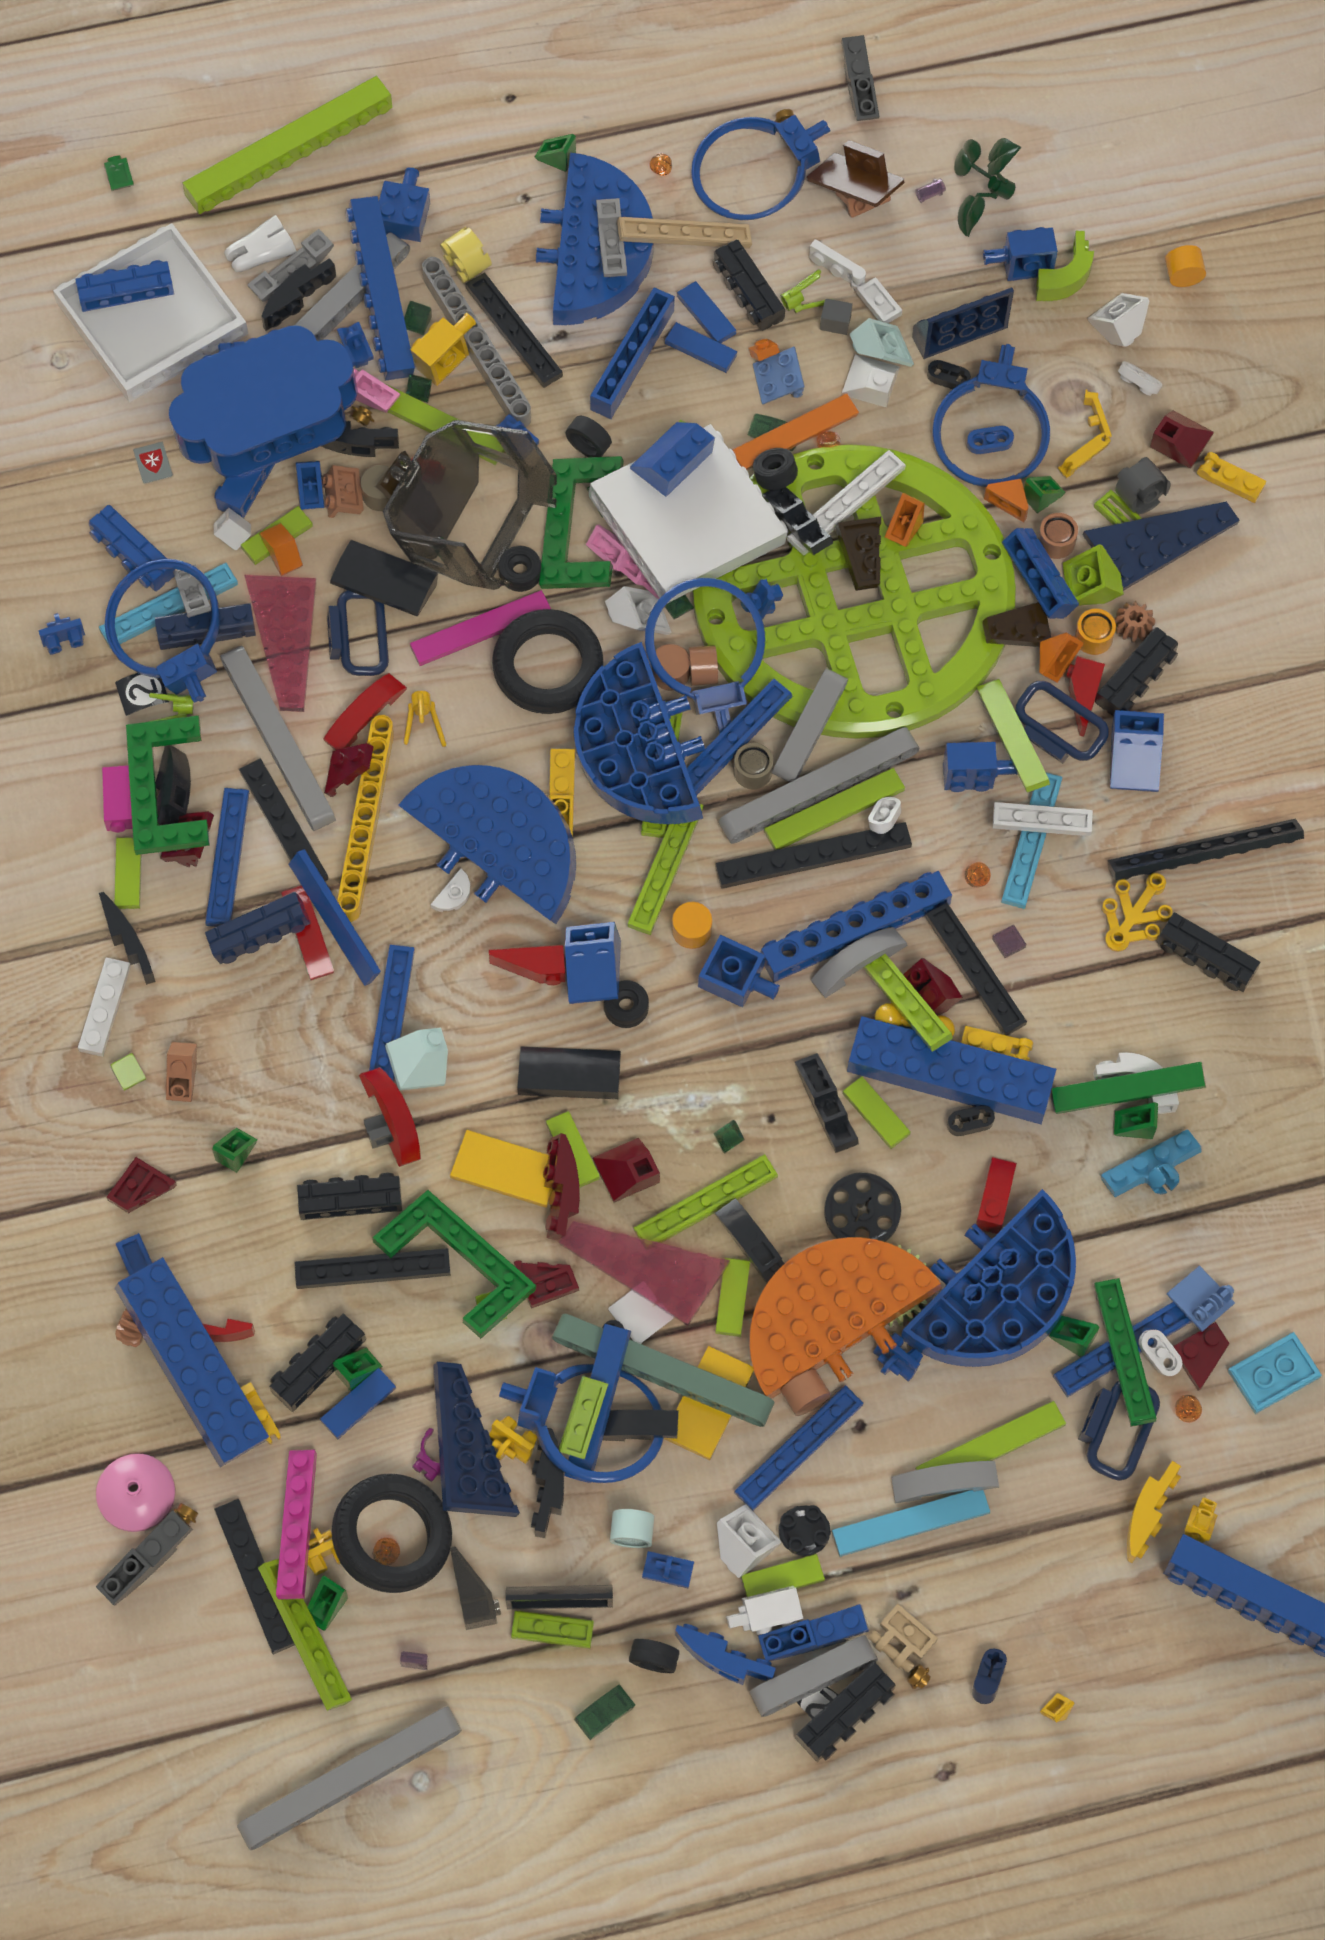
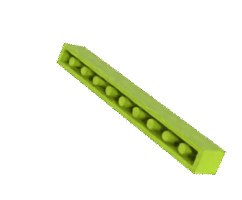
[182,75,393,214]

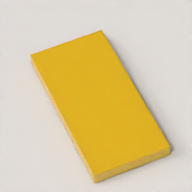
[450,1130,553,1208]
[664,1346,754,1461]

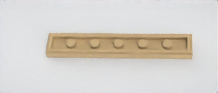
[617,217,752,249]

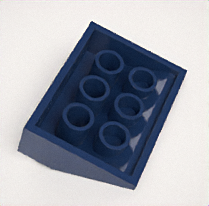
[912,287,1014,359]

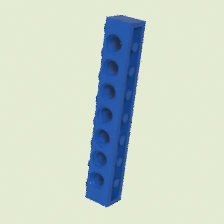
[761,871,952,983]

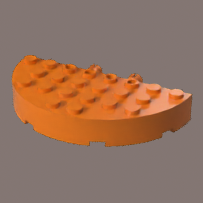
[750,1237,942,1399]

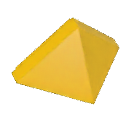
[1040,1693,1075,1723]

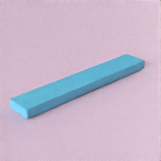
[99,563,238,649]
[1001,773,1063,909]
[832,1490,990,1557]

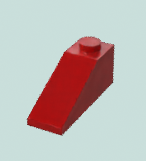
[1066,656,1105,737]
[489,945,566,986]
[976,1157,1017,1234]

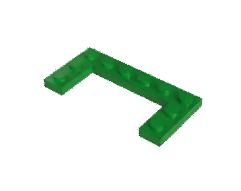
[539,456,624,589]
[126,715,210,855]
[372,1190,536,1339]

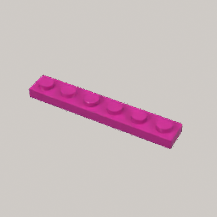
[276,1450,317,1599]

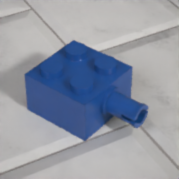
[379,167,430,242]
[983,227,1058,281]
[943,742,1018,792]
[698,935,780,1008]

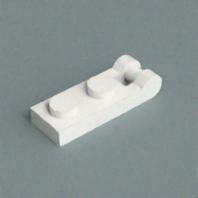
[809,239,866,291]

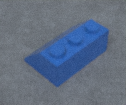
[630,422,715,497]

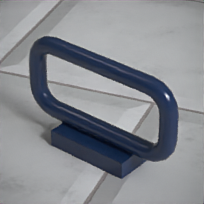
[327,590,389,676]
[1015,681,1109,764]
[1078,1381,1160,1481]

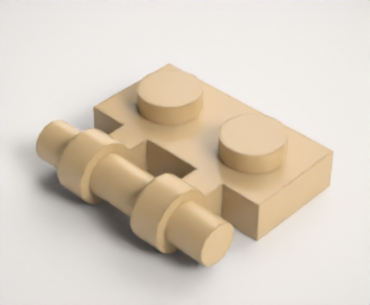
[868,1603,938,1674]

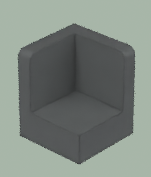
[820,299,853,335]
[364,1114,394,1149]

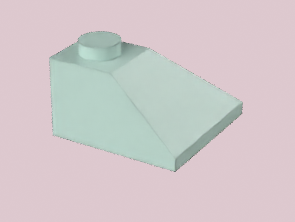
[850,318,914,367]
[385,1028,448,1091]

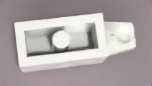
[726,1586,803,1635]

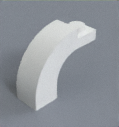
[1093,1052,1179,1114]

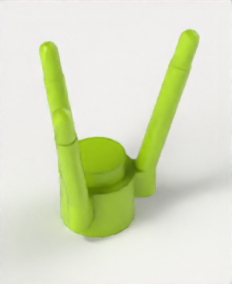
[780,269,833,313]
[148,693,193,722]

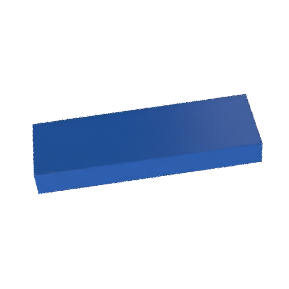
[677,281,736,343]
[665,322,737,373]
[320,1368,396,1440]

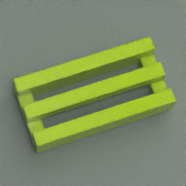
[1094,490,1142,525]

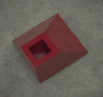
[1150,410,1214,469]
[903,958,963,1016]
[592,1138,660,1203]

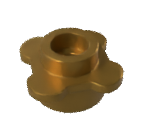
[351,406,375,426]

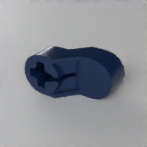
[972,1648,1007,1704]

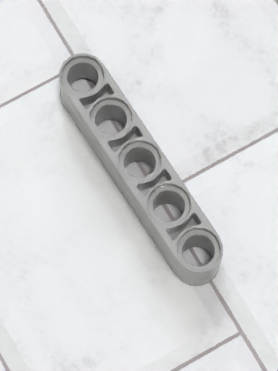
[772,668,848,782]
[749,1635,878,1717]

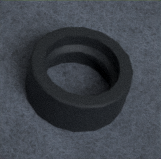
[565,415,612,458]

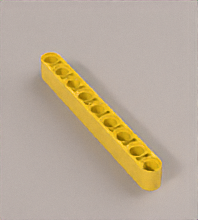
[337,715,394,922]

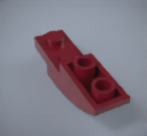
[543,1133,580,1240]

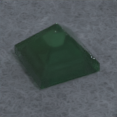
[406,374,432,403]
[665,595,694,620]
[713,1120,745,1154]

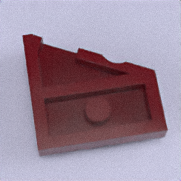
[324,743,374,797]
[106,1157,177,1214]
[514,1260,579,1309]
[1173,1322,1230,1391]

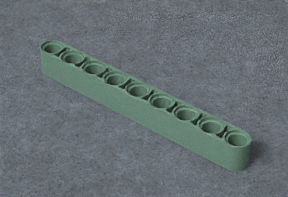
[552,1314,775,1427]

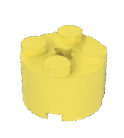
[440,227,492,283]

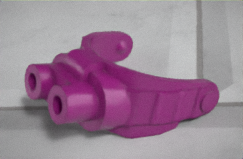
[412,1428,441,1482]

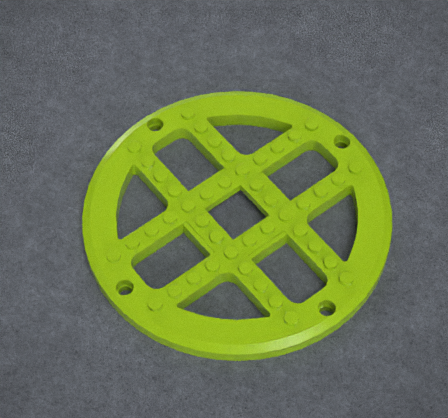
[693,445,1016,739]

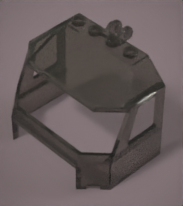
[383,420,557,590]

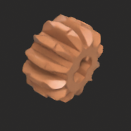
[1114,601,1155,643]
[115,1309,144,1348]

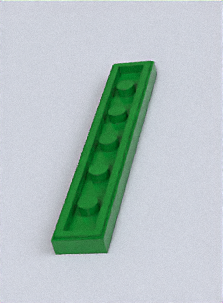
[1052,1062,1206,1114]
[1094,1278,1157,1427]

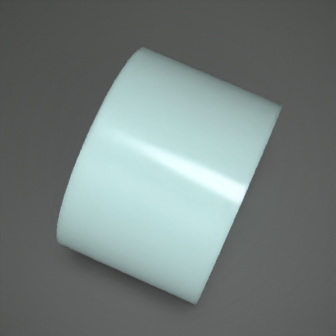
[610,1509,655,1548]

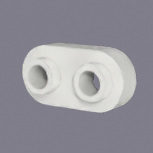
[1118,361,1162,396]
[868,797,901,834]
[1139,1330,1182,1376]

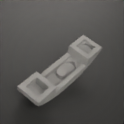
[596,198,627,277]
[247,229,334,302]
[173,564,211,618]
[811,927,908,998]
[892,1461,999,1503]

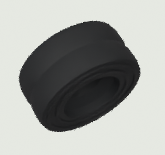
[753,448,798,490]
[498,546,542,592]
[604,980,649,1028]
[629,1639,680,1673]

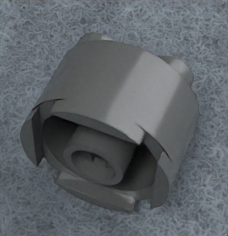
[1115,457,1171,514]

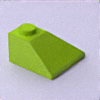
[1063,544,1124,606]

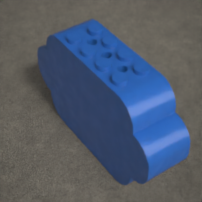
[169,326,358,478]

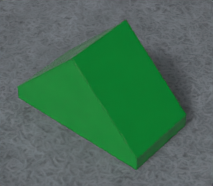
[535,134,576,172]
[1024,476,1066,514]
[1114,1102,1158,1139]
[212,1128,258,1173]
[1049,1315,1100,1357]
[333,1348,383,1391]
[308,1576,348,1631]

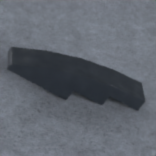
[762,487,833,555]
[99,892,156,985]
[795,1053,859,1153]
[603,1410,679,1442]

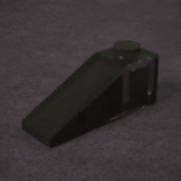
[450,1547,501,1630]

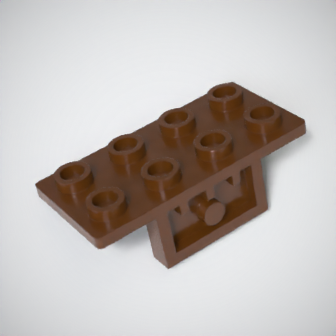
[807,140,905,207]

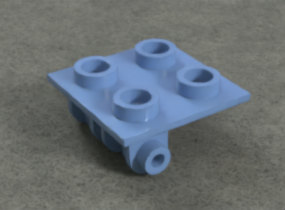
[753,347,805,404]
[1167,1266,1235,1331]

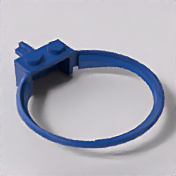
[691,115,830,220]
[933,344,1050,487]
[105,559,220,703]
[645,578,765,734]
[499,1364,664,1483]

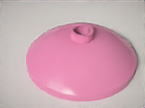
[96,1454,175,1532]

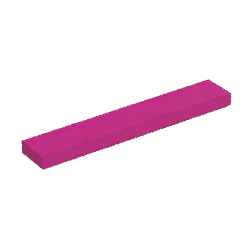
[410,590,551,666]

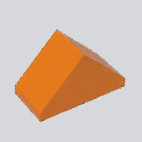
[984,479,1029,522]
[885,493,925,547]
[259,523,303,576]
[1039,632,1084,683]

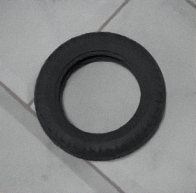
[492,609,603,714]
[332,1474,452,1593]

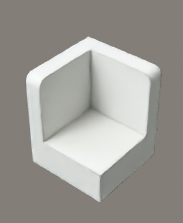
[214,508,251,550]

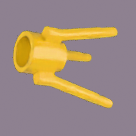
[404,691,446,747]

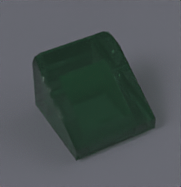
[404,301,432,335]

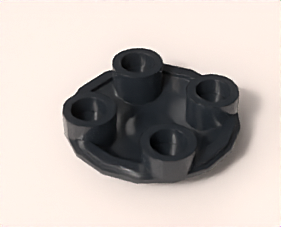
[778,1505,831,1556]

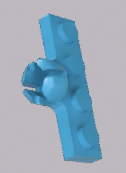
[1101,1129,1202,1197]

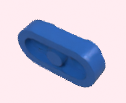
[967,426,1014,454]

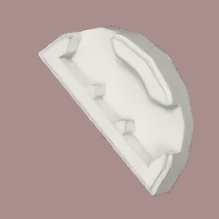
[431,869,470,912]

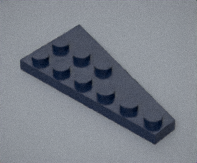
[1082,501,1240,591]
[433,1361,520,1517]

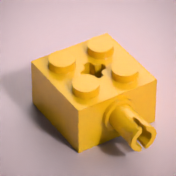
[410,313,476,386]

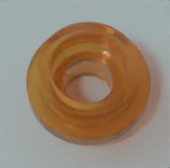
[650,153,672,176]

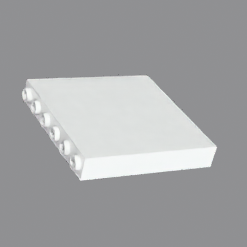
[53,223,248,403]
[588,424,788,603]

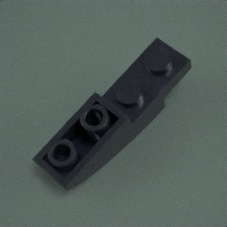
[261,258,336,331]
[321,421,399,457]
[156,745,191,826]
[715,1198,785,1284]
[531,1428,564,1538]

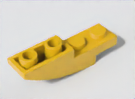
[549,749,575,837]
[1127,1461,1181,1563]

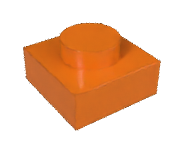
[748,339,780,361]

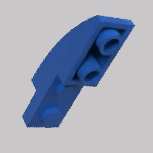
[758,1604,870,1661]
[675,1624,776,1685]

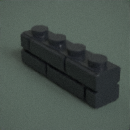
[713,239,785,331]
[1095,627,1178,717]
[1157,912,1261,992]
[297,1173,402,1220]
[269,1314,366,1412]
[795,1662,896,1762]

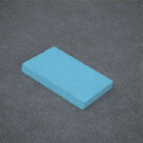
[1228,1332,1322,1415]

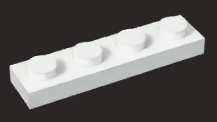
[993,802,1093,836]
[78,957,131,1057]

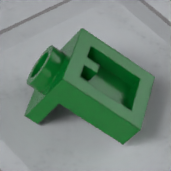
[104,155,134,191]

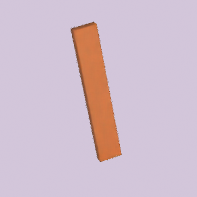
[733,393,859,470]

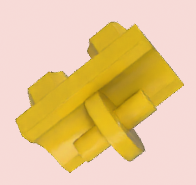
[489,1416,537,1464]
[1184,1497,1218,1543]
[307,1528,341,1576]

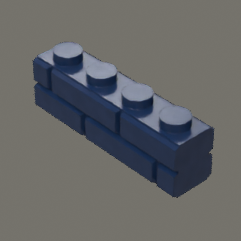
[155,603,256,650]
[205,892,311,964]

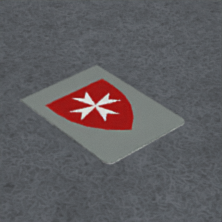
[133,441,173,484]

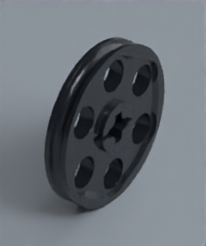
[824,1173,901,1242]

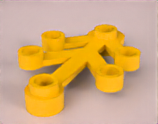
[1102,873,1173,952]

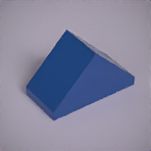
[296,461,324,510]

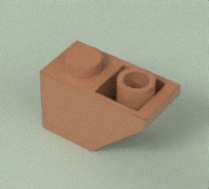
[166,1042,197,1102]

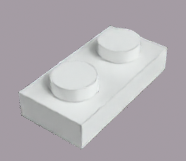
[856,277,903,323]

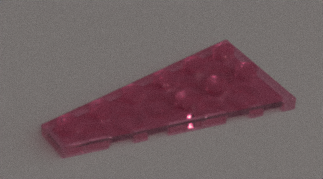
[244,575,317,712]
[559,1221,730,1326]

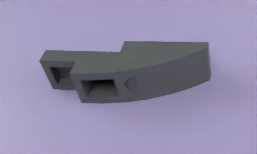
[841,35,880,121]
[96,1510,193,1606]

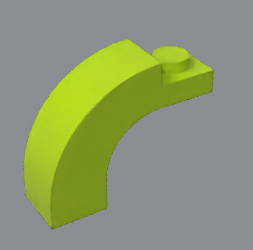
[1036,230,1094,301]

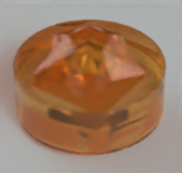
[817,431,841,448]
[965,862,991,888]
[1175,1395,1202,1423]
[372,1538,400,1566]

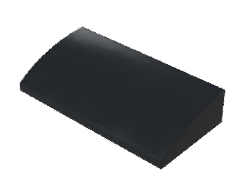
[330,540,438,617]
[517,1046,621,1099]
[506,1585,613,1610]

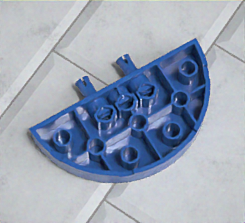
[536,153,654,325]
[574,642,706,824]
[398,765,576,924]
[901,1189,1076,1367]

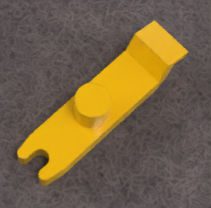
[1083,389,1112,442]
[1058,433,1111,478]
[241,1382,281,1445]

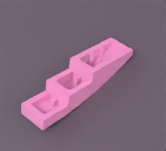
[354,369,400,413]
[586,525,660,599]

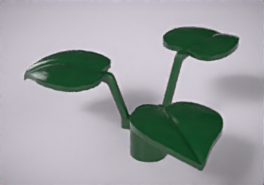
[954,138,1021,237]

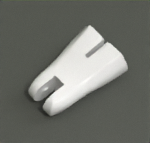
[224,215,296,273]

